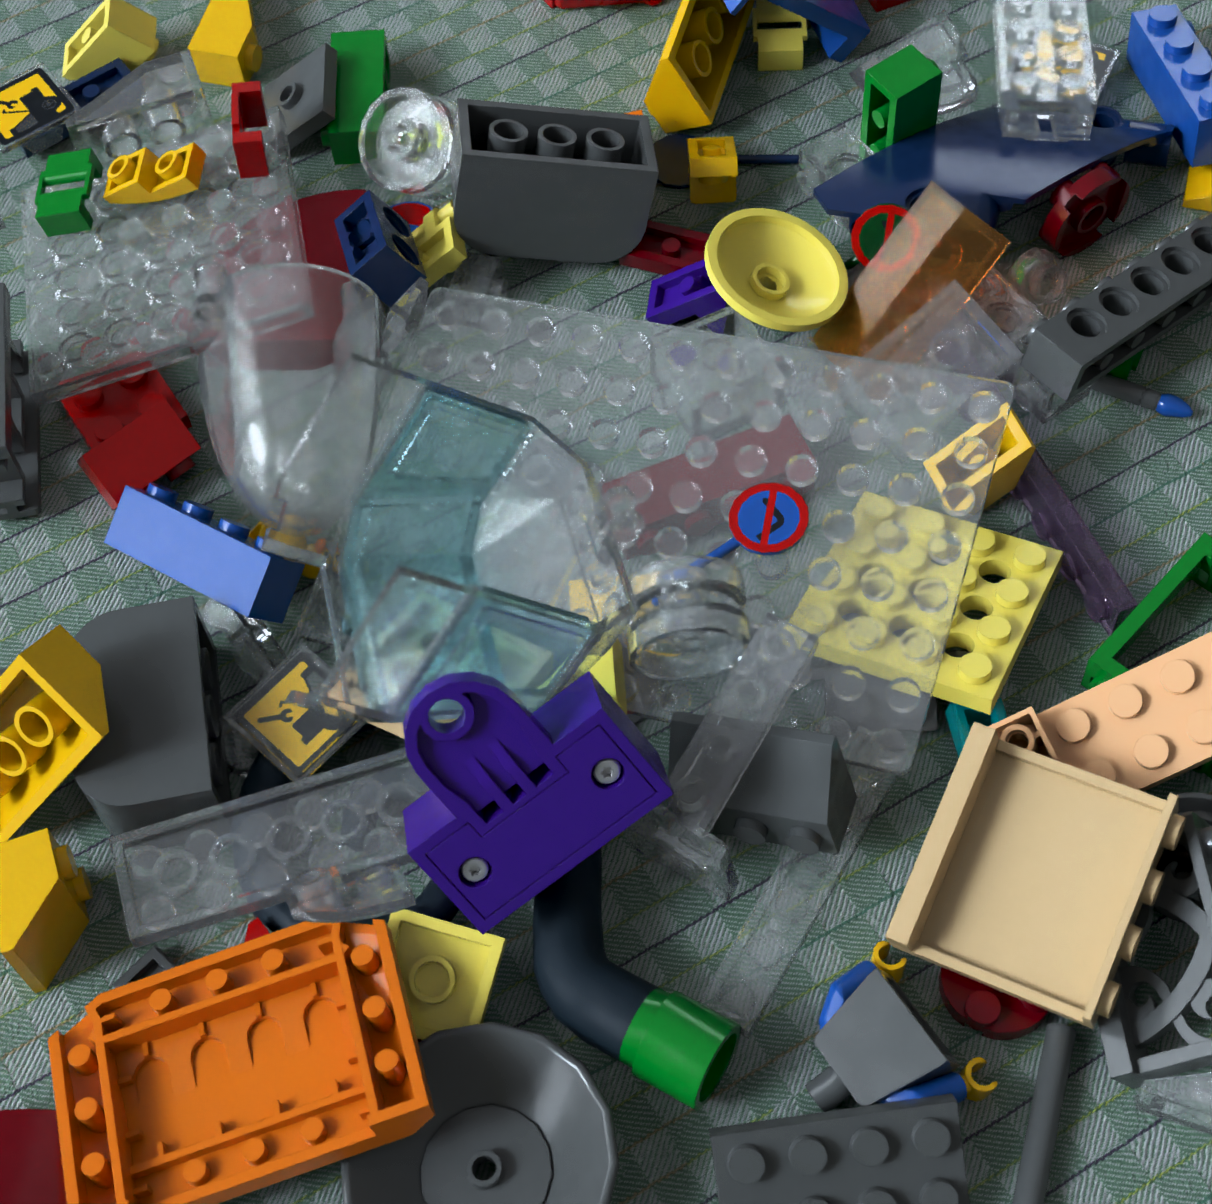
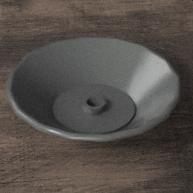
[340,1022,620,1204]

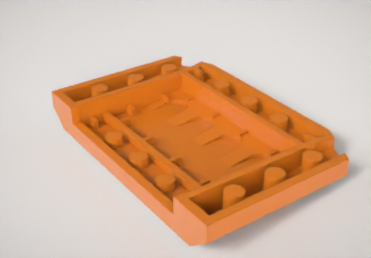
[48,915,436,1204]

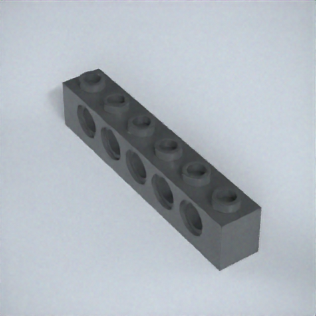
[1020,213,1212,402]

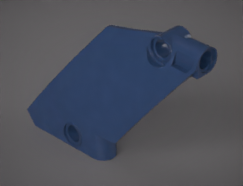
[813,105,1174,260]

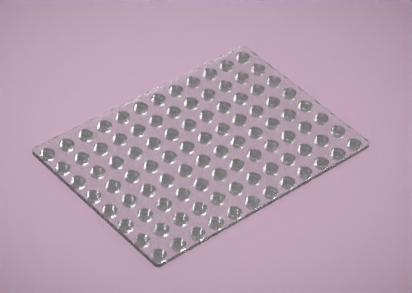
[297,287,1014,776]

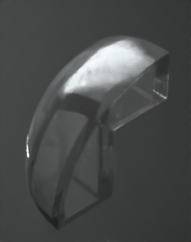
[849,9,978,115]

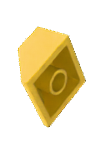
[0,828,93,994]

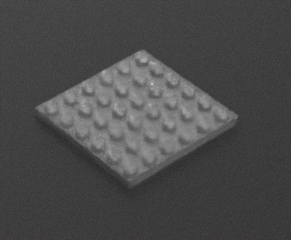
[20,105,316,407]

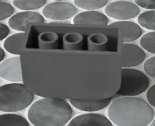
[449,98,659,263]
[73,596,234,852]

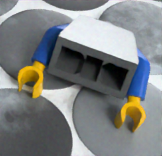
[805,941,998,1112]

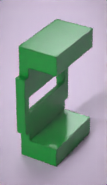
[34,148,104,237]

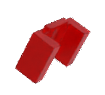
[231,81,269,179]

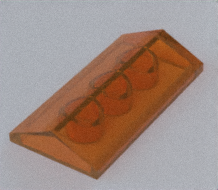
[809,181,1011,403]

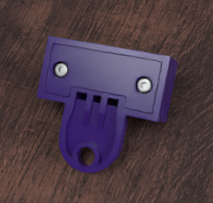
[403,671,674,935]

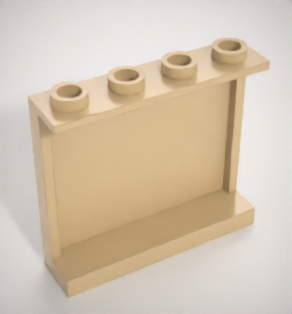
[885,722,1186,1029]

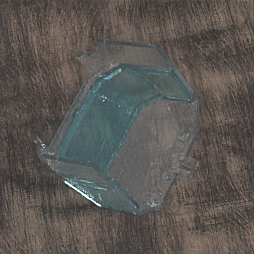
[261,353,645,723]

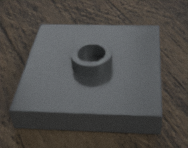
[262,42,337,162]

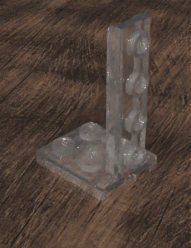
[623,612,819,902]

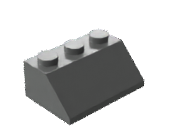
[667,711,857,855]

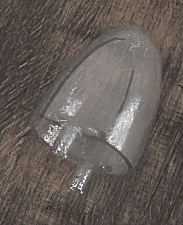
[188,262,387,538]

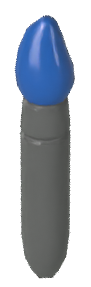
[1088,373,1193,418]

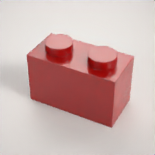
[77,399,201,510]

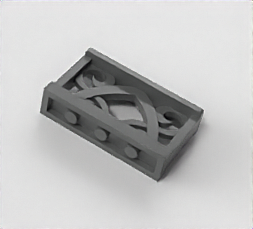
[1097,811,1212,1089]

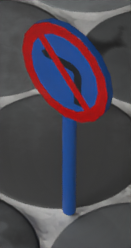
[651,483,809,600]

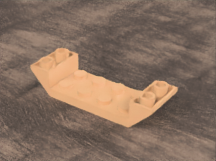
[988,632,1212,792]

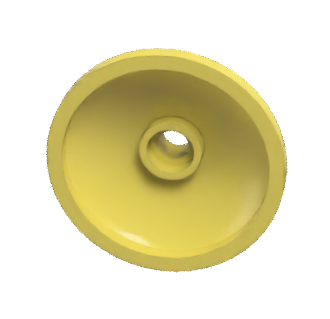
[704,208,848,332]

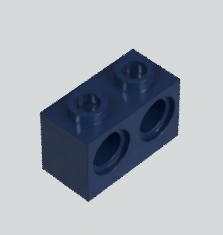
[334,190,427,308]

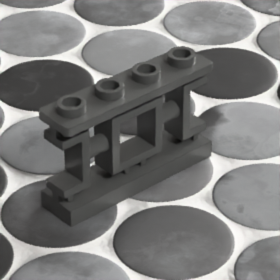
[0,282,41,521]

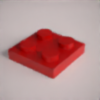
[57,350,192,450]

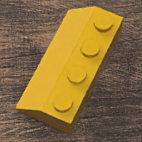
[644,0,755,134]
[0,624,109,843]

